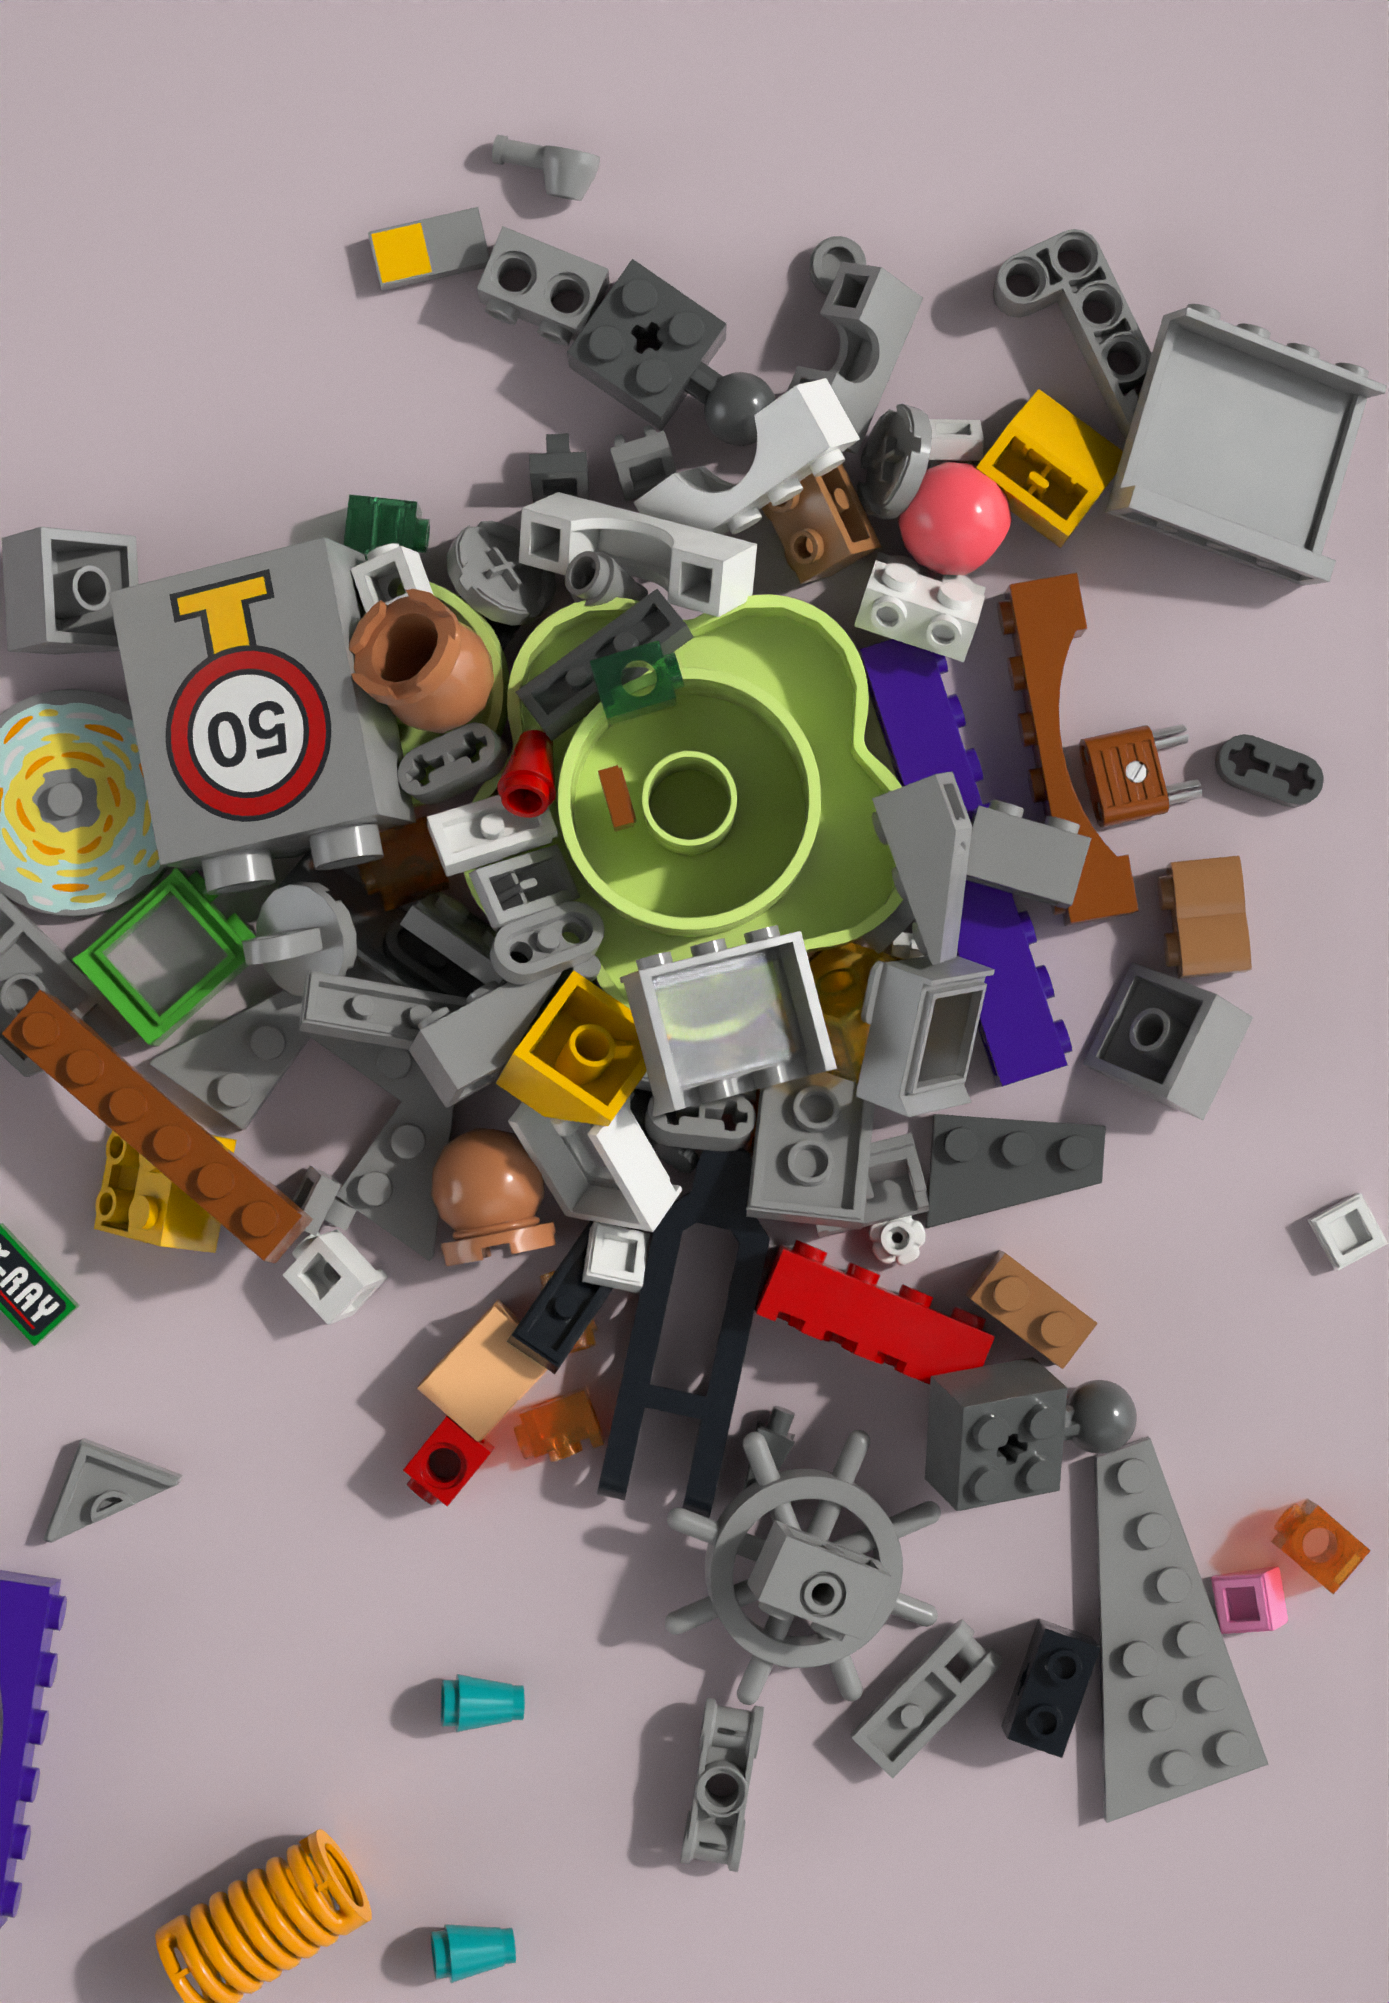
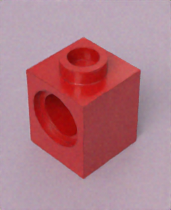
[403,1415,495,1507]

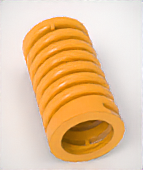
[155,1829,372,2003]

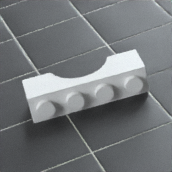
[634,378,860,535]
[518,492,757,617]

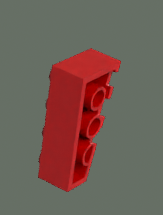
[755,1239,995,1385]

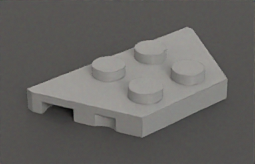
[0,892,141,1077]

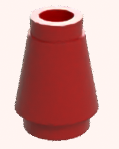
[497,730,556,818]

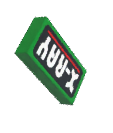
[0,1223,80,1346]

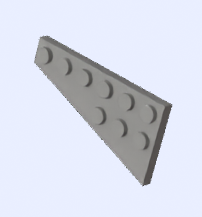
[1094,1436,1269,1823]

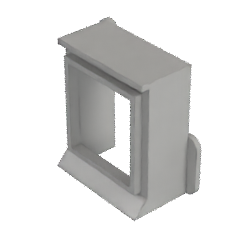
[856,956,995,1117]

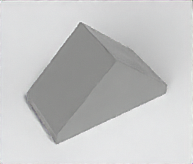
[469,844,580,933]

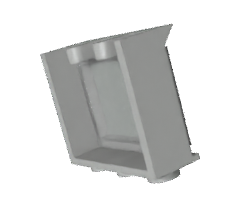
[620,925,837,1116]

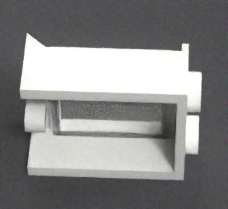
[508,1095,683,1232]

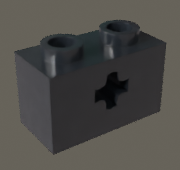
[1001,1618,1100,1758]

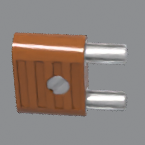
[1079,724,1202,828]

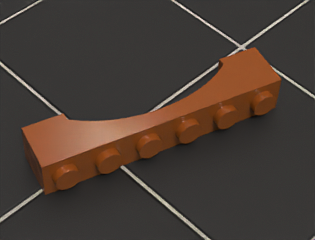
[997,573,1139,926]
[2,990,313,1263]

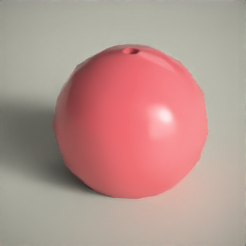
[898,462,1012,575]

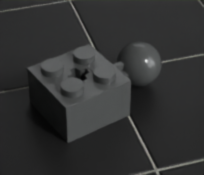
[567,259,776,446]
[925,1357,1137,1511]

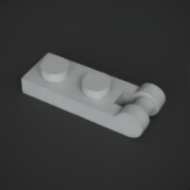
[850,1619,1003,1779]

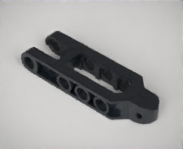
[597,1148,770,1518]

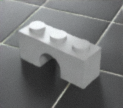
[787,262,923,454]

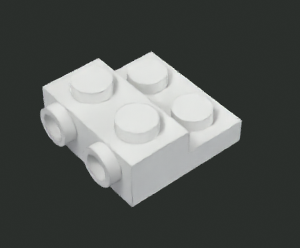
[854,552,986,662]

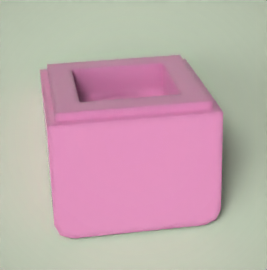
[1211,1567,1288,1634]

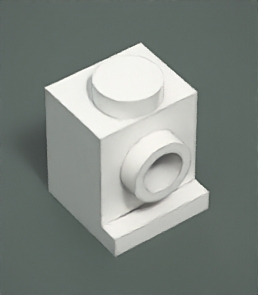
[350,543,433,613]
[283,1229,388,1325]

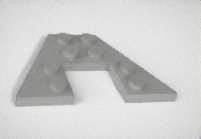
[150,957,455,1261]

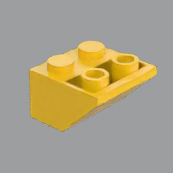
[976,389,1123,548]
[94,1130,236,1253]

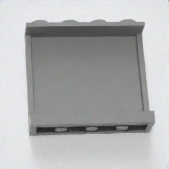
[1105,304,1387,586]

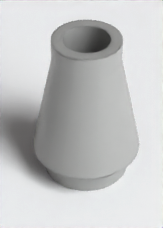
[565,551,648,606]

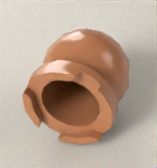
[349,589,494,734]
[431,1128,556,1266]

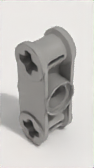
[680,1698,764,1872]

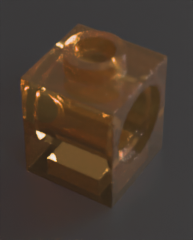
[1271,1498,1371,1595]

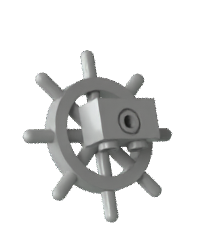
[665,1430,941,1705]

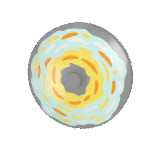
[0,689,169,917]

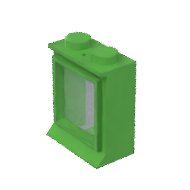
[72,868,257,1046]

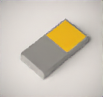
[368,207,490,291]

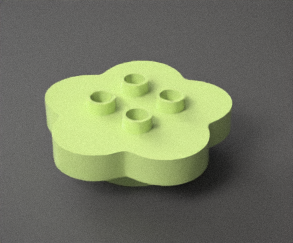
[464,594,903,1042]

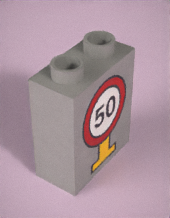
[109,537,416,895]

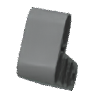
[993,229,1152,439]

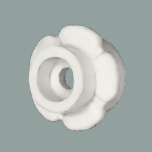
[869,1215,925,1266]

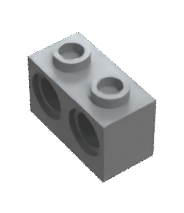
[477,226,610,346]

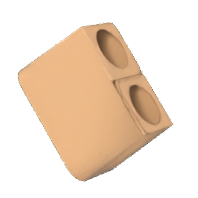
[417,1299,548,1442]

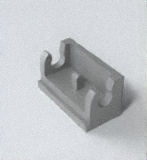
[815,1133,929,1238]

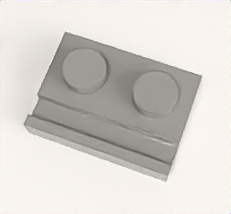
[400,893,525,986]

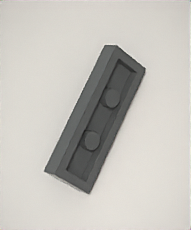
[515,589,694,741]

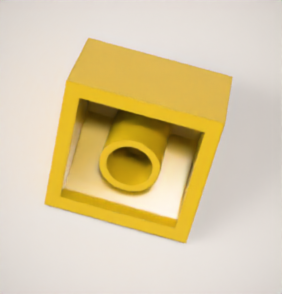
[496,970,671,1126]

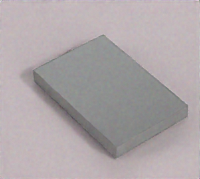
[746,1049,875,1230]

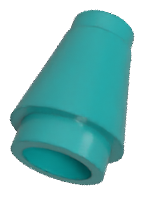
[441,1674,525,1733]
[431,1924,516,1983]

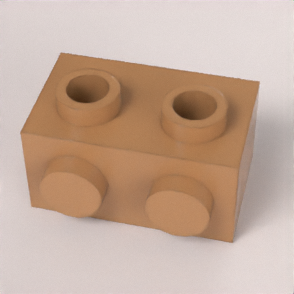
[762,464,882,584]

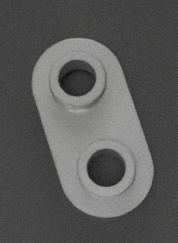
[490,901,604,984]

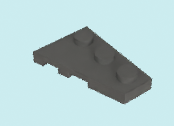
[926,1114,1106,1228]

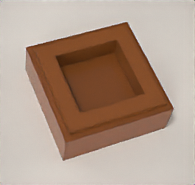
[598,765,636,832]

